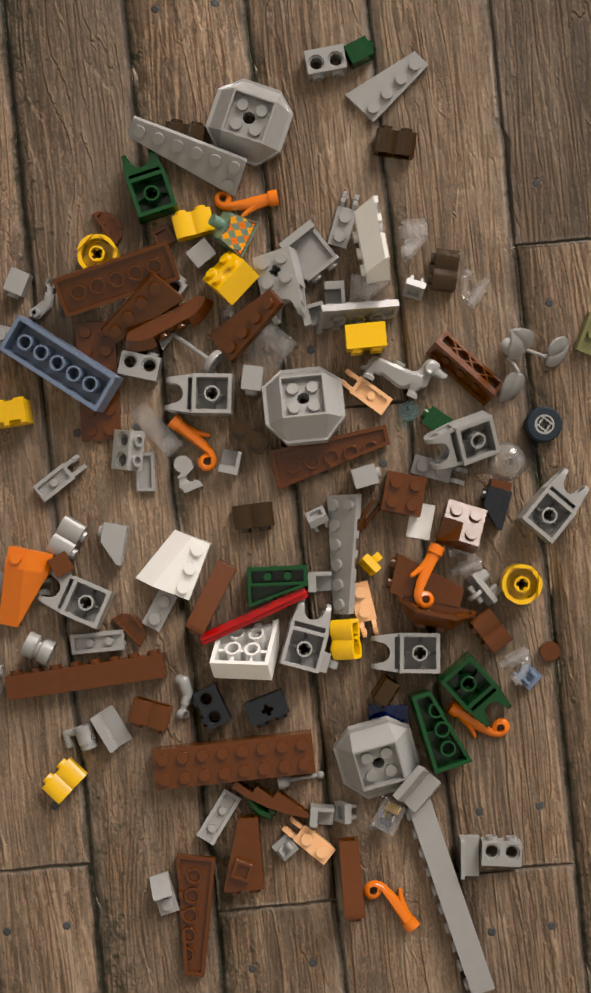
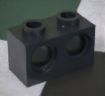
[192,682,232,730]

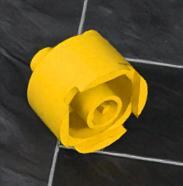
[77,234,120,268]
[499,563,542,605]

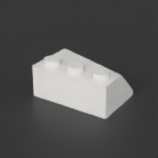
[352,195,390,284]
[136,530,212,600]
[210,619,280,680]

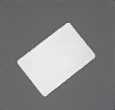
[406,503,435,540]

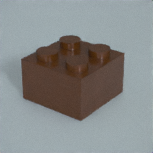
[379,470,427,518]

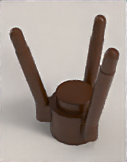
[354,491,381,533]

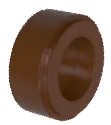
[539,641,560,661]

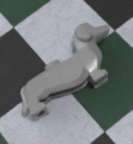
[360,356,448,399]

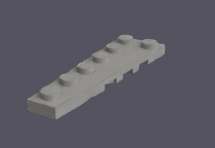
[128,116,248,197]
[327,494,362,614]

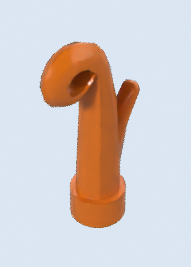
[214,189,279,218]
[167,414,217,471]
[410,542,445,609]
[446,699,510,738]
[363,880,420,933]

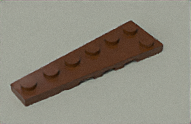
[270,425,390,489]
[176,853,216,977]

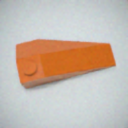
[0,546,54,628]

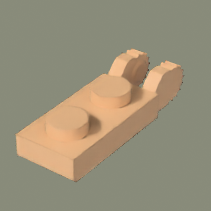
[342,368,393,415]
[354,580,379,638]
[282,815,336,865]

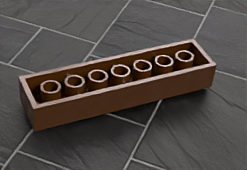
[152,729,316,791]

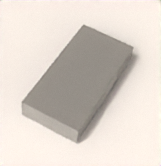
[135,452,156,492]

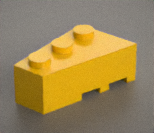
[0,396,34,429]

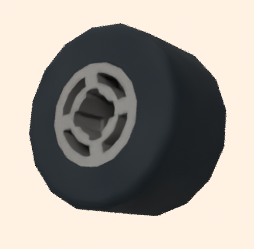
[524,406,562,443]

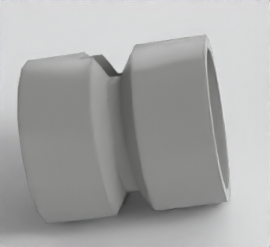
[21,631,57,666]

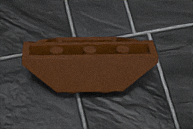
[396,595,476,633]

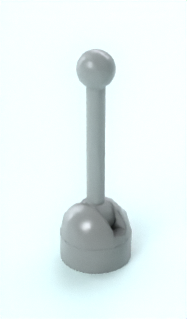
[277,771,324,790]

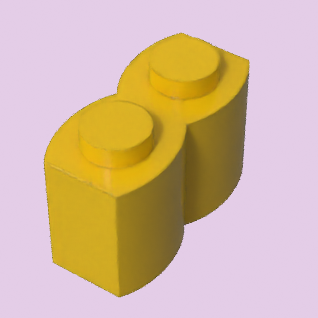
[171,205,215,242]
[329,618,362,660]
[42,757,88,804]

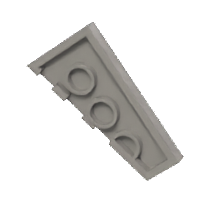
[345,51,429,124]
[315,299,400,334]

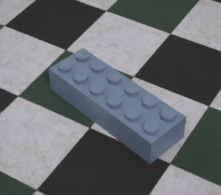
[0,315,124,413]

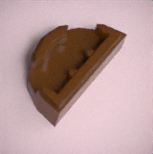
[92,211,123,246]
[111,613,146,647]

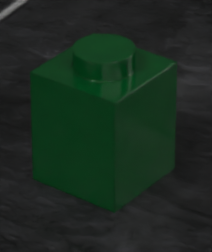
[344,35,375,70]
[420,406,453,431]

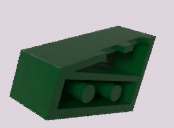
[247,564,308,607]

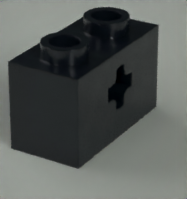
[244,688,290,728]

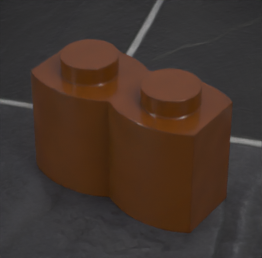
[469,607,513,653]
[128,696,174,733]

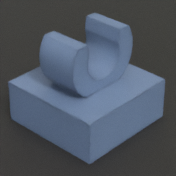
[514,662,542,690]

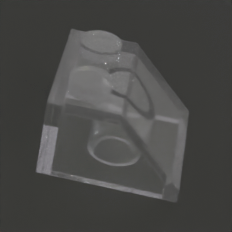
[244,321,298,375]

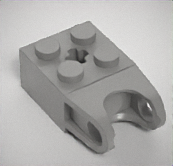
[252,246,307,325]
[164,373,235,417]
[423,410,501,470]
[516,467,589,544]
[37,570,116,629]
[278,599,331,674]
[370,633,440,674]

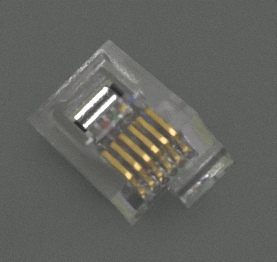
[367,795,407,837]

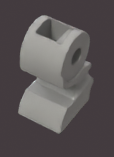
[174,456,204,493]

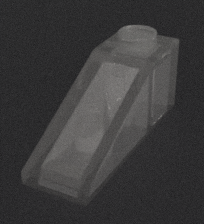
[130,401,184,458]

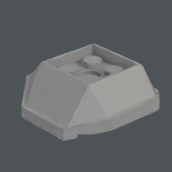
[205,78,294,168]
[262,366,346,447]
[333,716,420,799]

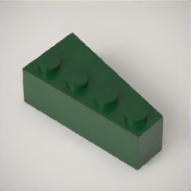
[407,689,473,774]

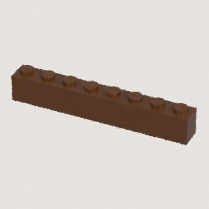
[5,649,168,701]

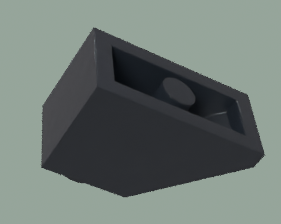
[480,486,512,531]

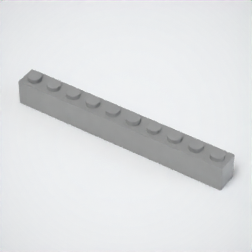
[405,798,495,993]

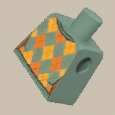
[208,212,259,257]

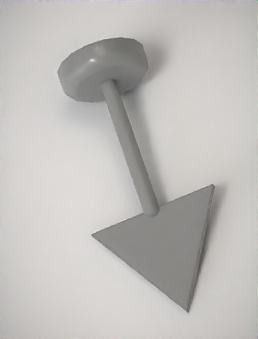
[158,331,224,373]

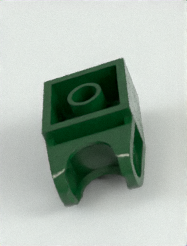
[121,148,178,224]
[439,651,512,727]

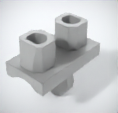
[465,569,502,606]

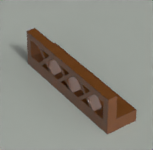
[426,331,503,406]

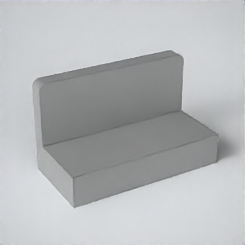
[90,705,132,753]
[392,765,441,813]
[459,834,479,880]

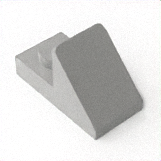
[149,871,180,916]

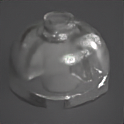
[486,443,526,482]

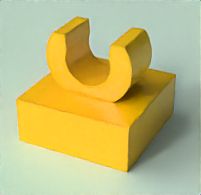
[357,552,383,577]

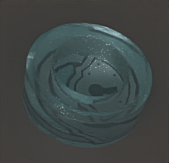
[399,401,419,421]

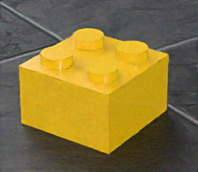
[202,250,259,305]
[344,321,387,356]

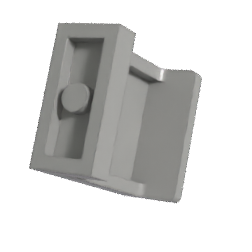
[279,220,339,284]

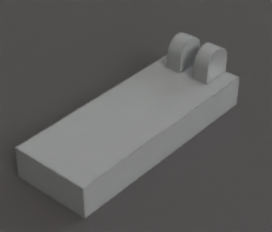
[70,629,126,655]
[196,788,241,845]

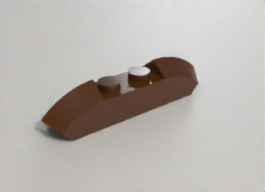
[125,295,214,352]

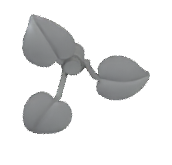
[499,328,569,402]

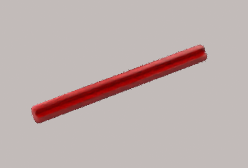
[199,587,309,645]

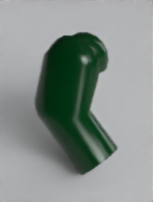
[247,800,277,820]

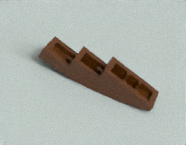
[231,781,310,818]

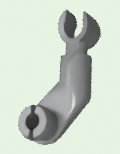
[29,278,56,319]
[175,674,193,720]

